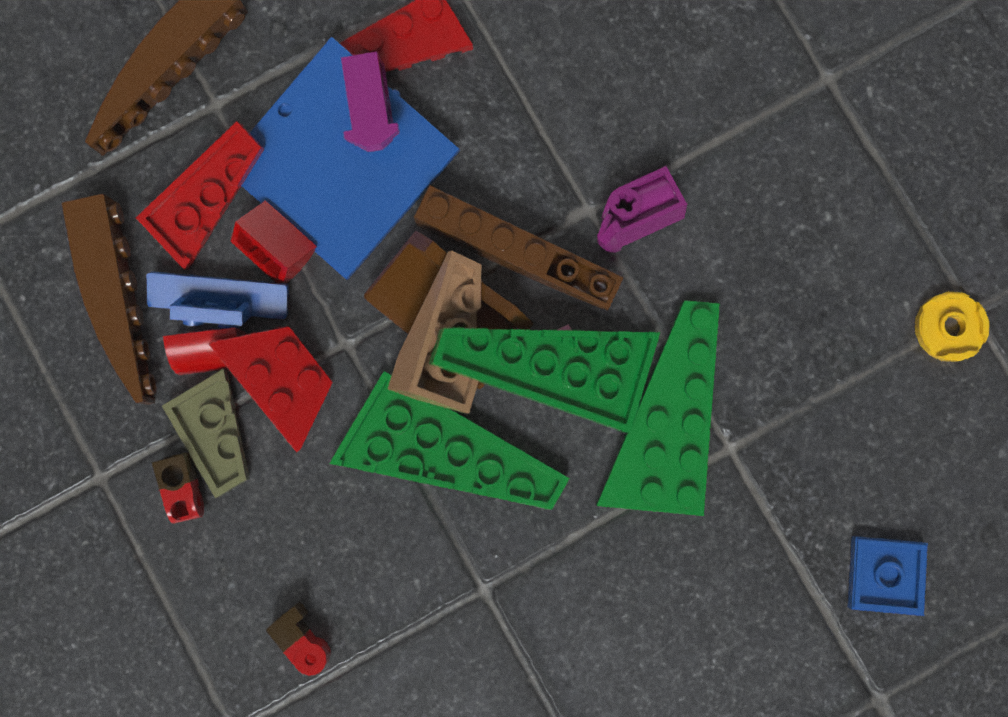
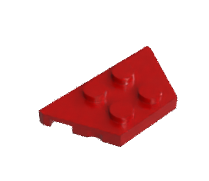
[208,326,333,452]

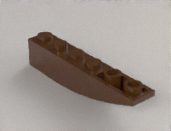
[85,0,248,156]
[414,185,623,311]
[62,194,157,405]

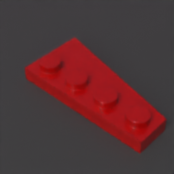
[339,0,473,72]
[136,121,264,270]

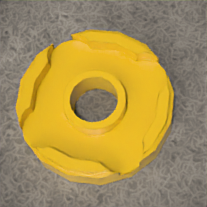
[915,291,989,362]

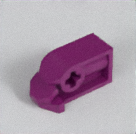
[341,52,400,152]
[597,166,687,253]

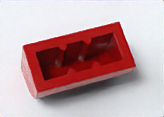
[230,200,317,284]
[163,327,246,375]

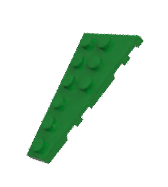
[595,300,720,516]
[429,328,661,433]
[329,371,570,510]

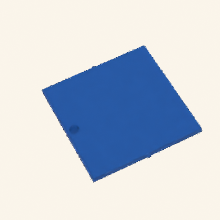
[242,37,460,280]

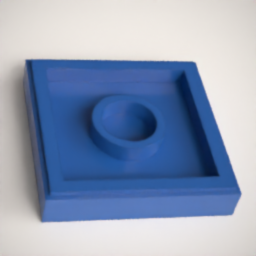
[847,536,928,616]

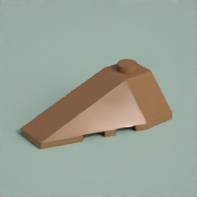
[388,251,481,414]

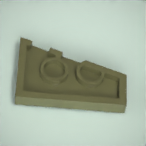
[162,369,250,498]

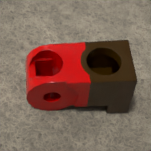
[151,452,204,524]
[266,601,331,676]

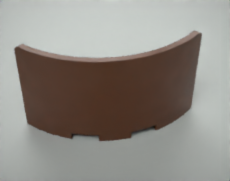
[364,231,534,389]

